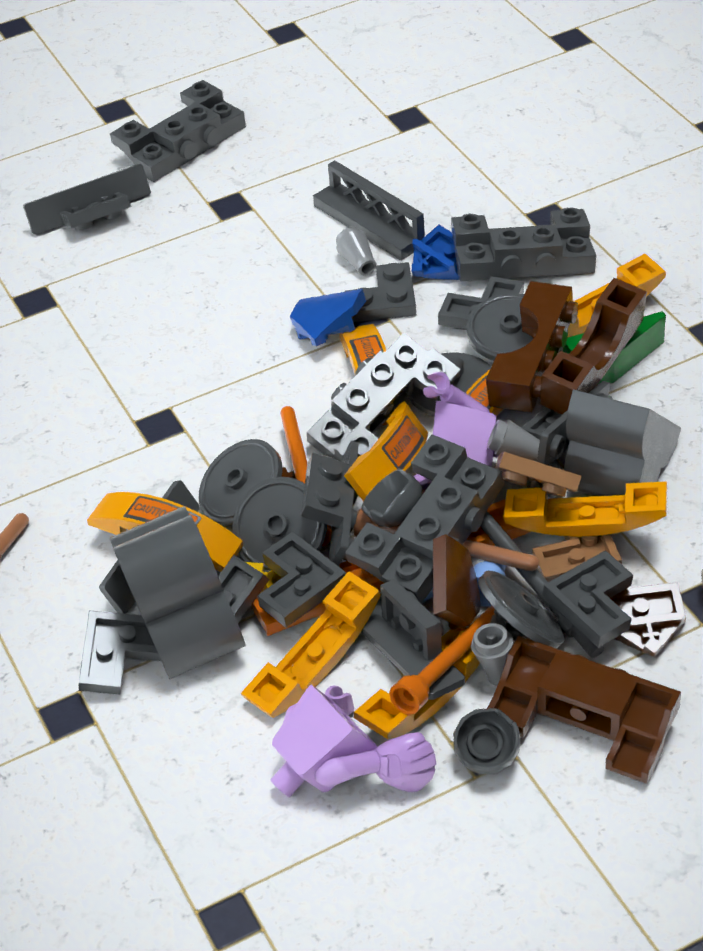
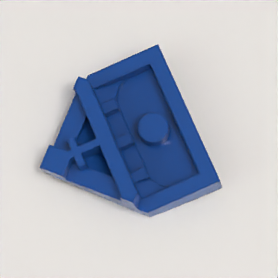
[411,224,460,280]
[290,289,366,347]

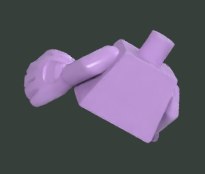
[414,372,498,495]
[270,684,436,797]

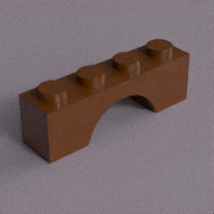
[540,278,647,415]
[486,281,578,413]

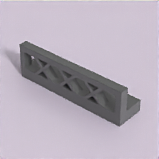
[313,160,425,261]

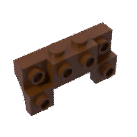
[487,636,681,784]

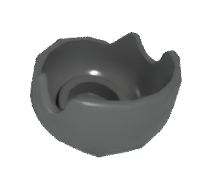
[361,468,422,528]
[453,708,520,774]

